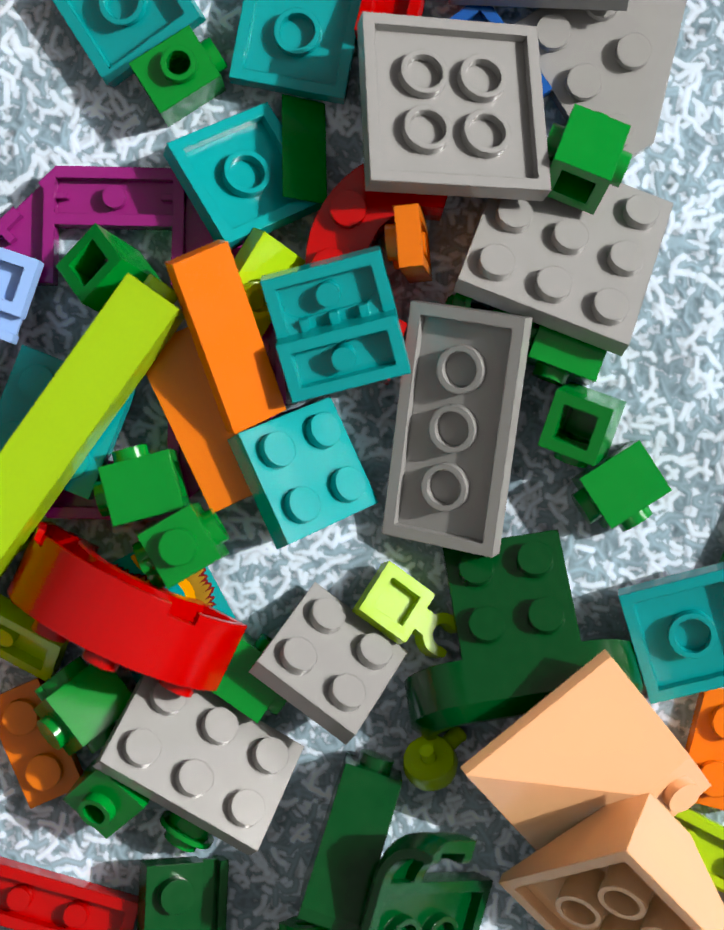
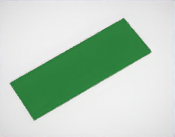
[282,94,327,204]

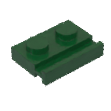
[137,855,229,930]

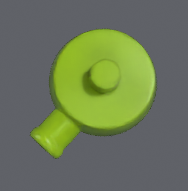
[403,727,467,791]

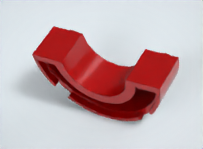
[305,163,448,385]
[7,521,247,698]

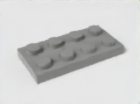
[382,300,533,558]

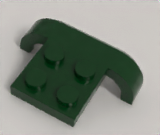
[404,529,644,741]
[358,832,493,930]

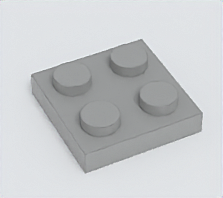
[249,582,408,745]

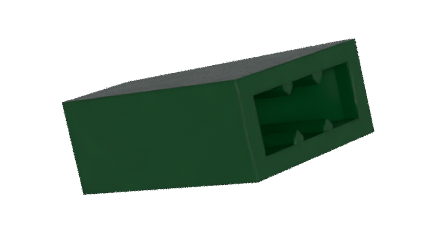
[297,749,403,930]

